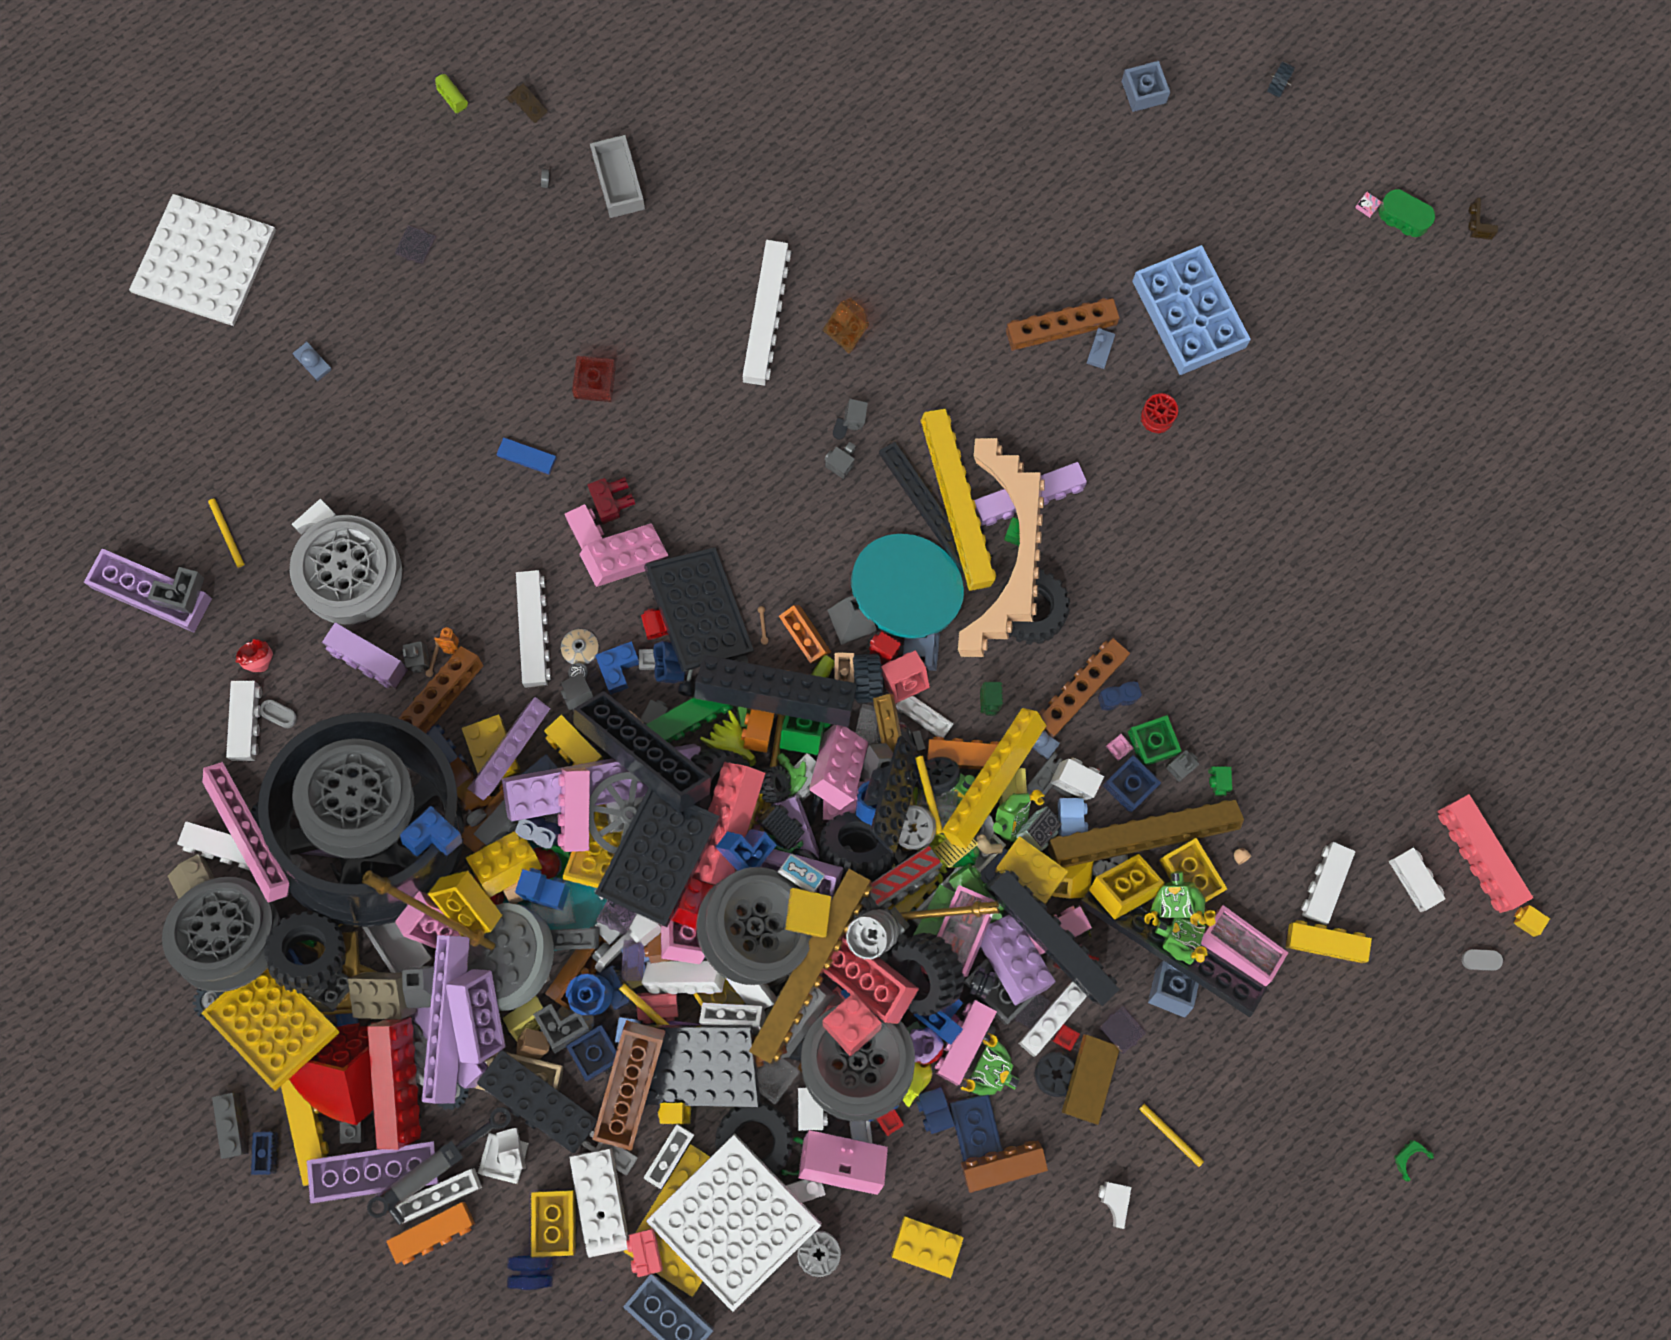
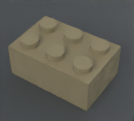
[348,972,417,1020]

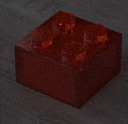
[572,356,616,402]

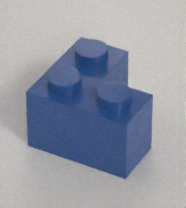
[595,642,639,695]
[400,807,462,857]
[716,829,776,871]
[515,868,570,911]
[914,999,963,1045]

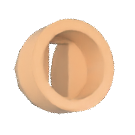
[1234,848,1251,865]

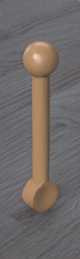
[758,606,768,645]
[426,641,439,677]

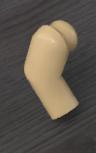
[976,834,1002,854]

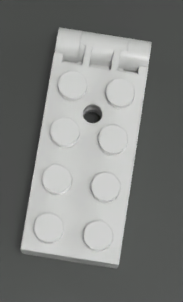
[570,1148,629,1257]

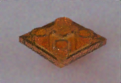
[823,298,869,353]

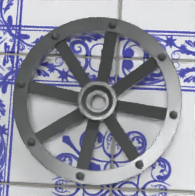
[589,772,641,854]

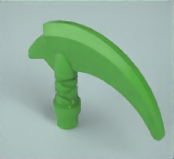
[777,753,808,797]

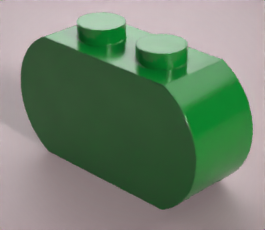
[1378,189,1435,237]

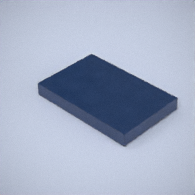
[949,1095,1002,1162]

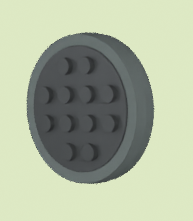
[466,903,554,1011]

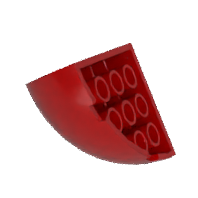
[289,1023,375,1125]

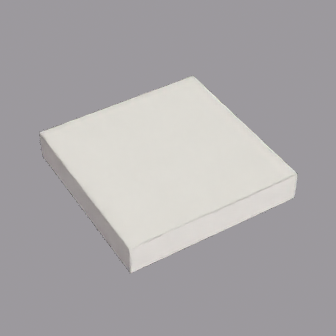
[478,1133,529,1184]

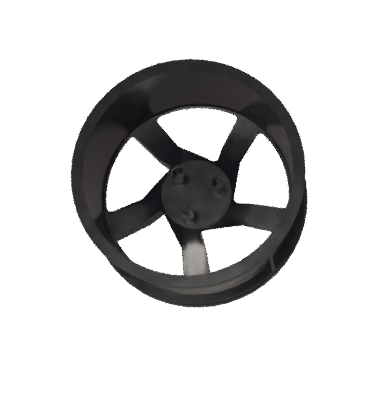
[258,713,464,927]

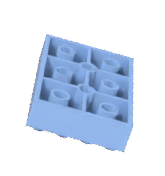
[1132,245,1251,375]

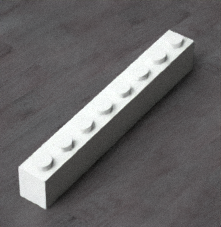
[743,240,791,386]

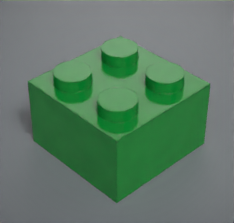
[1128,715,1181,767]
[780,716,825,755]

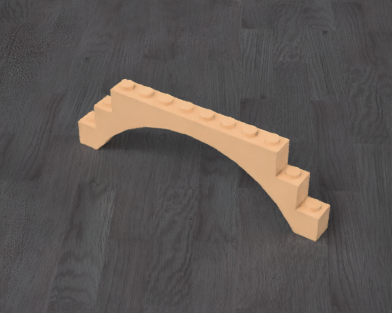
[958,438,1045,657]

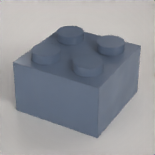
[1122,61,1170,112]
[1148,961,1199,1017]

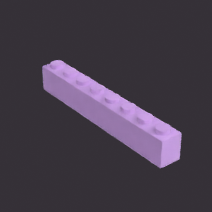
[422,935,470,1104]

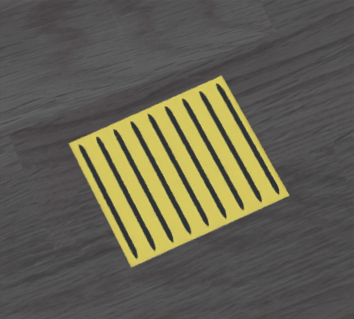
[933,839,978,868]

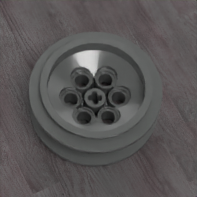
[293,739,414,858]
[697,867,812,985]
[162,877,281,992]
[801,1005,915,1122]

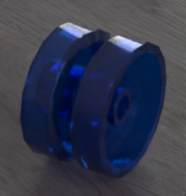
[507,1255,554,1290]

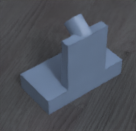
[1087,328,1115,369]
[901,632,940,671]

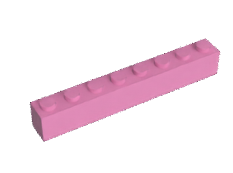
[202,762,289,903]

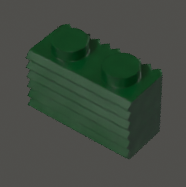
[980,682,1003,716]

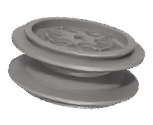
[290,515,402,625]

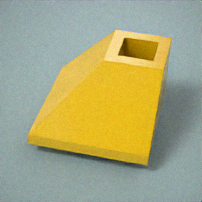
[1052,861,1093,898]

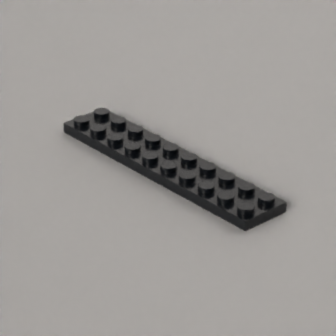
[1079,889,1267,1017]

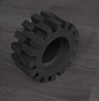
[759,766,791,803]

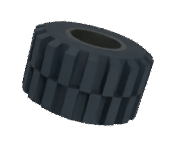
[853,653,883,703]

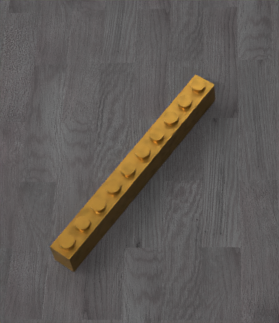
[1048,800,1244,868]
[749,869,873,1064]

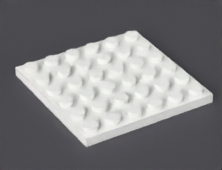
[129,194,276,326]
[646,1134,822,1312]

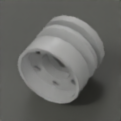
[846,909,899,959]
[797,1230,841,1277]

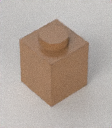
[517,1028,550,1060]

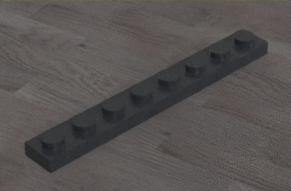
[879,442,964,573]

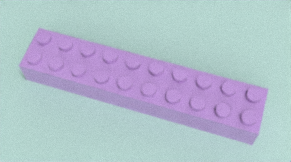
[502,744,700,821]

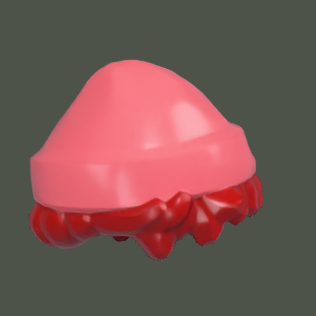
[235,639,273,672]

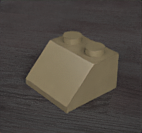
[168,854,215,899]

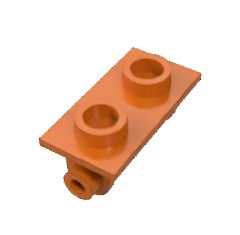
[434,627,459,654]

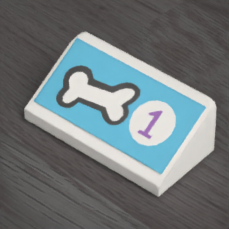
[778,854,825,892]

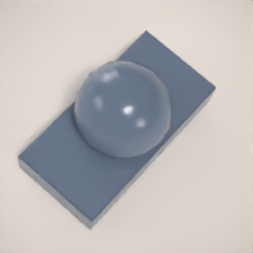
[292,342,332,381]
[1032,730,1060,760]

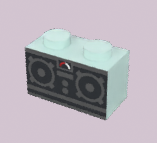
[1015,807,1062,851]

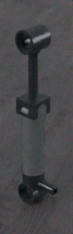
[367,1107,511,1225]

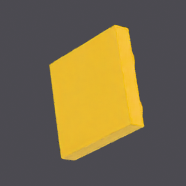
[785,888,831,938]

